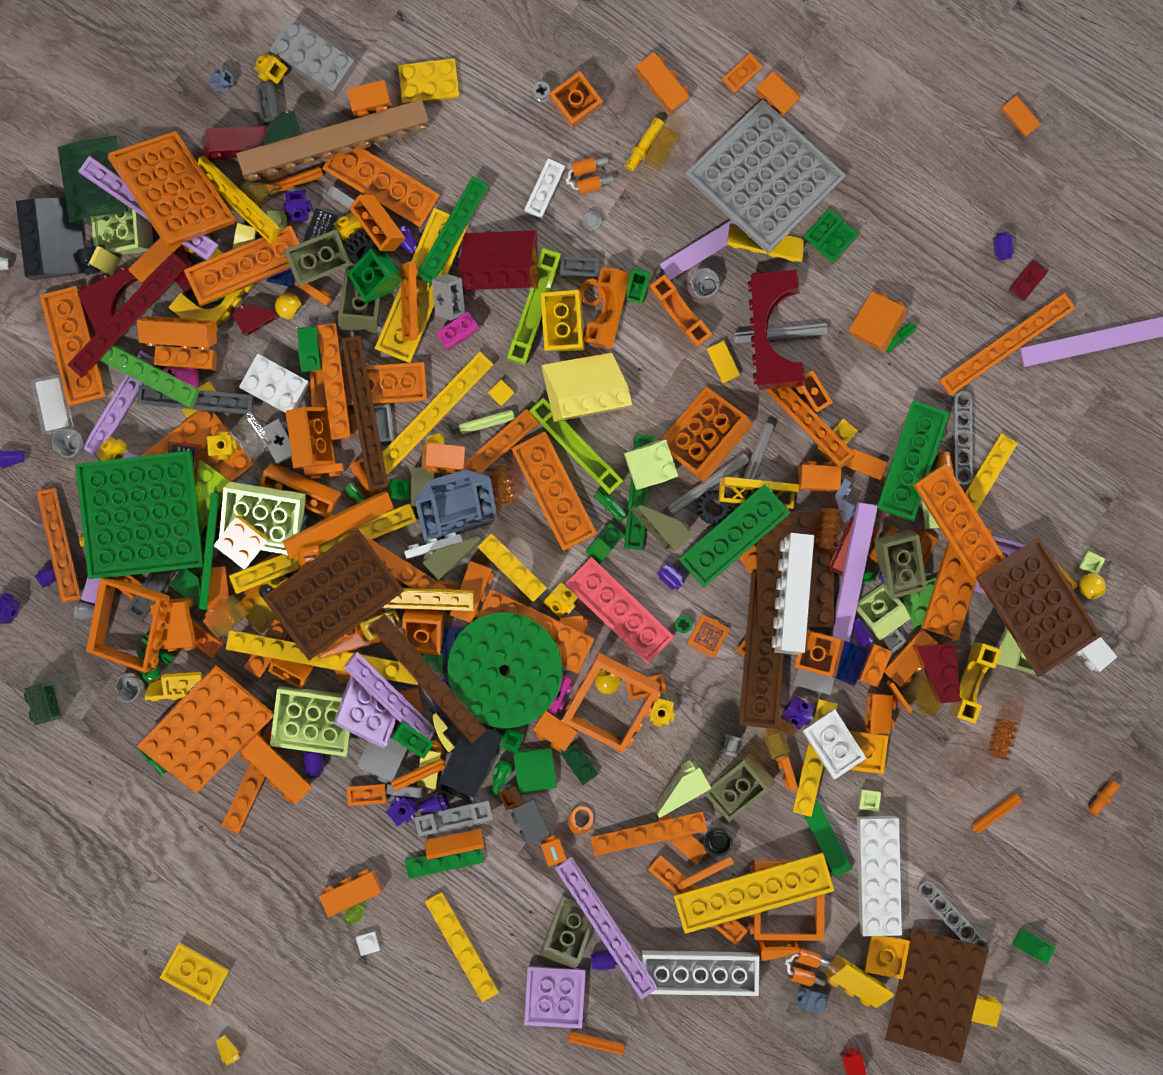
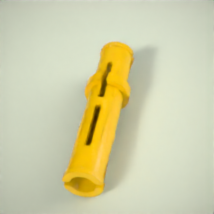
[624,117,664,172]

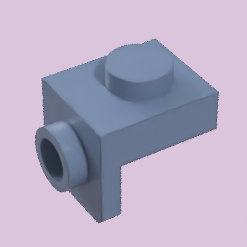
[795,986,829,1013]

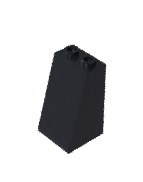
[437,722,503,803]

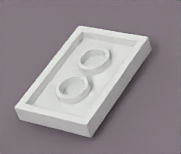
[802,709,866,780]

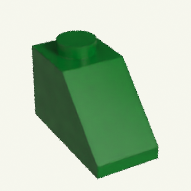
[297,326,322,372]
[169,568,201,607]

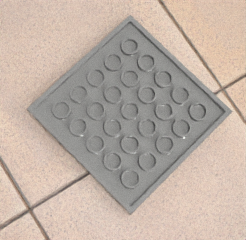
[684,99,846,254]

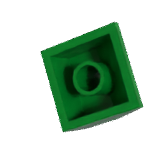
[347,248,403,303]

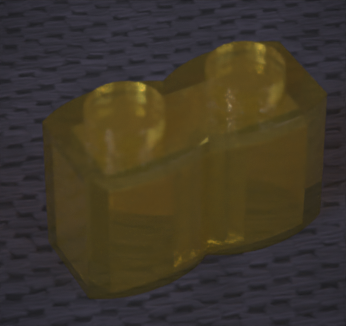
[901,675,944,717]

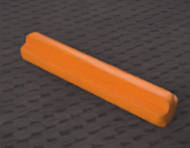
[268,166,323,195]
[391,759,446,791]
[971,793,1022,834]
[568,1031,625,1055]

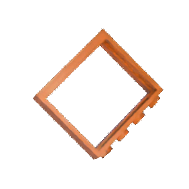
[86,577,170,673]
[561,652,661,753]
[749,860,825,941]

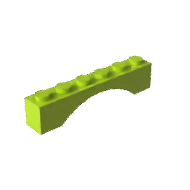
[507,248,561,366]
[530,398,623,495]

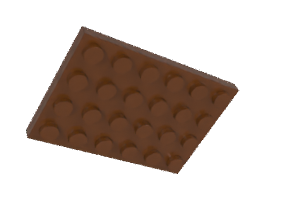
[756,511,834,628]
[262,529,404,661]
[976,537,1102,677]
[885,926,989,1063]

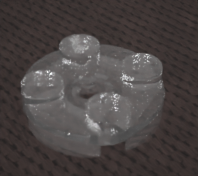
[295,302,335,328]

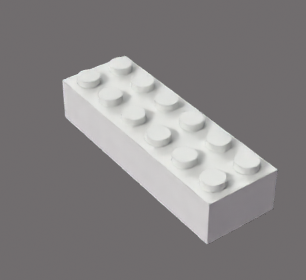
[772,533,814,655]
[857,816,902,936]
[642,950,759,996]

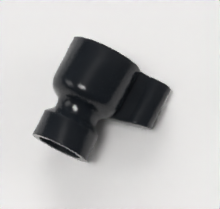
[77,244,106,276]

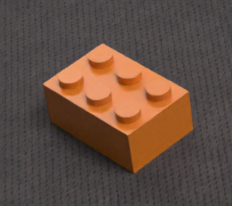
[286,407,335,468]

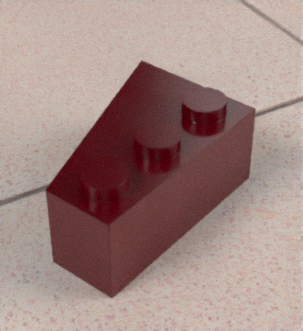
[202,126,266,161]
[913,642,961,703]

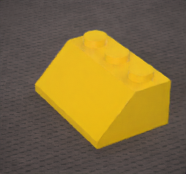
[541,290,585,352]
[825,954,894,1008]

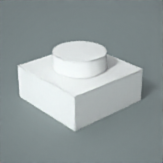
[356,931,380,956]

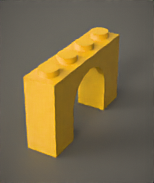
[168,248,255,333]
[478,533,547,602]
[948,642,1001,724]

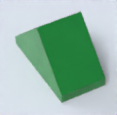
[624,267,651,304]

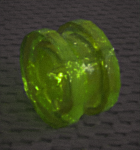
[345,905,363,923]

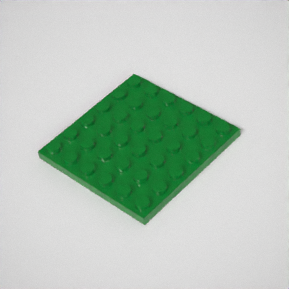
[75,451,204,580]

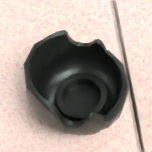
[703,827,733,857]

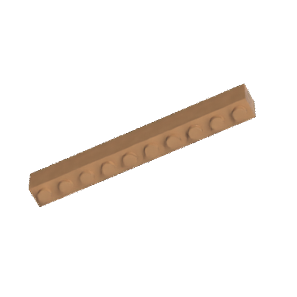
[236,99,429,181]

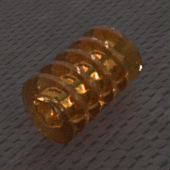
[487,464,517,506]
[815,508,844,550]
[987,718,1020,761]

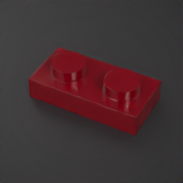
[1009,259,1048,302]

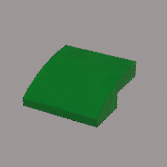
[804,208,859,264]
[513,747,557,793]

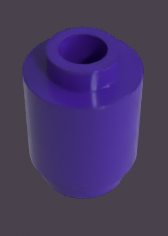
[993,232,1014,261]
[656,562,685,590]
[304,751,324,775]
[591,950,617,971]

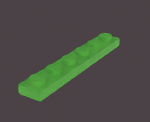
[100,345,200,408]

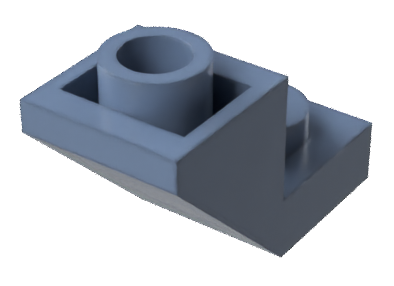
[833,479,855,524]

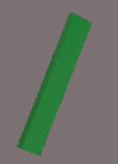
[417,176,490,285]
[624,434,654,550]
[199,492,219,610]

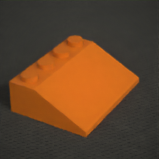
[661,386,753,483]

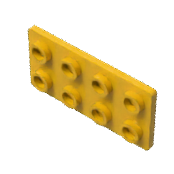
[727,223,804,262]
[144,672,203,701]

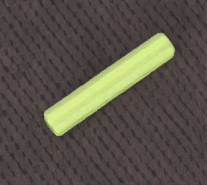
[459,410,515,434]

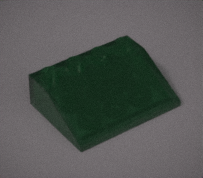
[57,135,129,225]

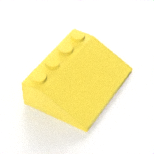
[541,353,632,422]

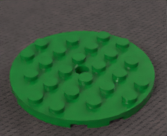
[448,612,563,728]

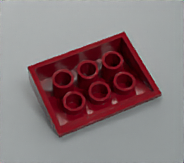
[458,230,538,291]

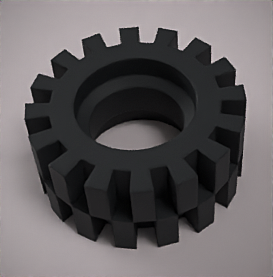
[343,229,379,265]
[697,490,732,525]

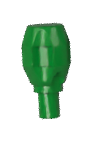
[136,649,160,683]
[491,760,512,795]

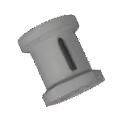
[533,81,550,103]
[720,733,742,757]

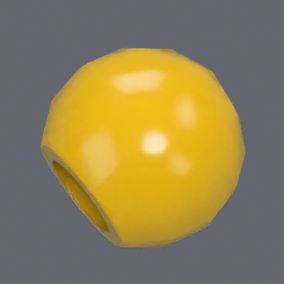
[275,293,302,319]
[1078,573,1106,600]
[595,669,621,695]

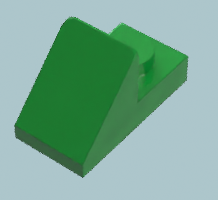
[585,523,625,564]
[1012,928,1056,964]

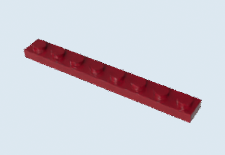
[67,252,188,378]

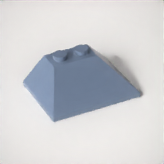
[415,470,498,541]

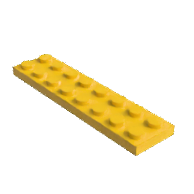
[375,208,469,363]
[674,852,835,934]

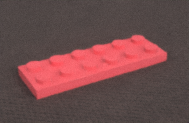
[565,557,674,664]

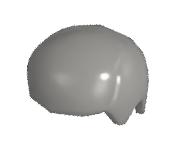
[690,268,720,299]
[52,429,84,458]
[114,672,144,703]

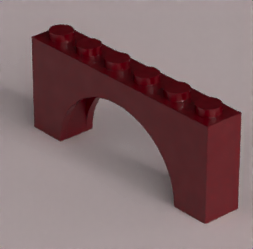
[77,245,194,333]
[748,269,806,390]

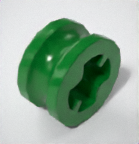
[862,571,877,584]
[675,616,692,633]

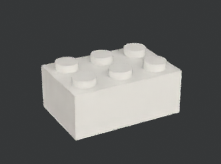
[239,354,310,413]

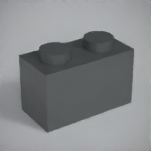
[511,798,550,844]

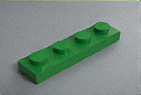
[405,849,484,879]

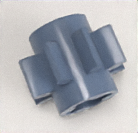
[210,68,234,93]

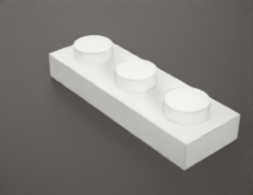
[524,158,565,219]
[404,532,463,560]

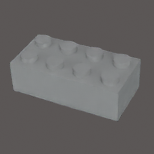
[269,18,357,97]

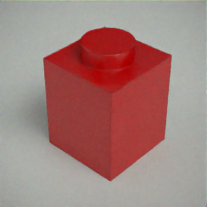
[840,1048,867,1075]

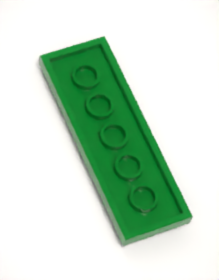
[877,400,949,521]
[679,483,791,588]

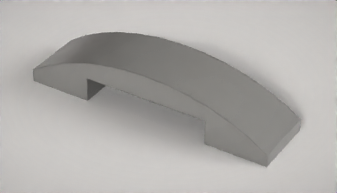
[414,800,493,837]

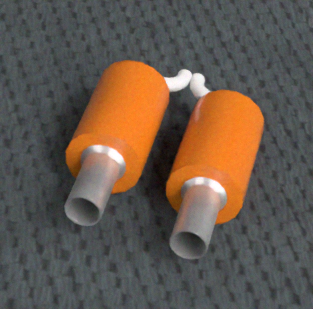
[566,157,614,195]
[785,948,831,987]

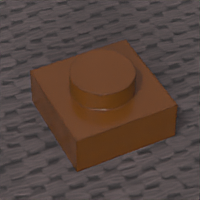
[498,786,523,810]

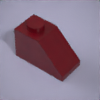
[232,305,279,337]

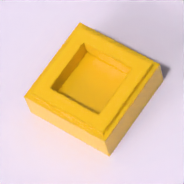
[488,379,515,407]

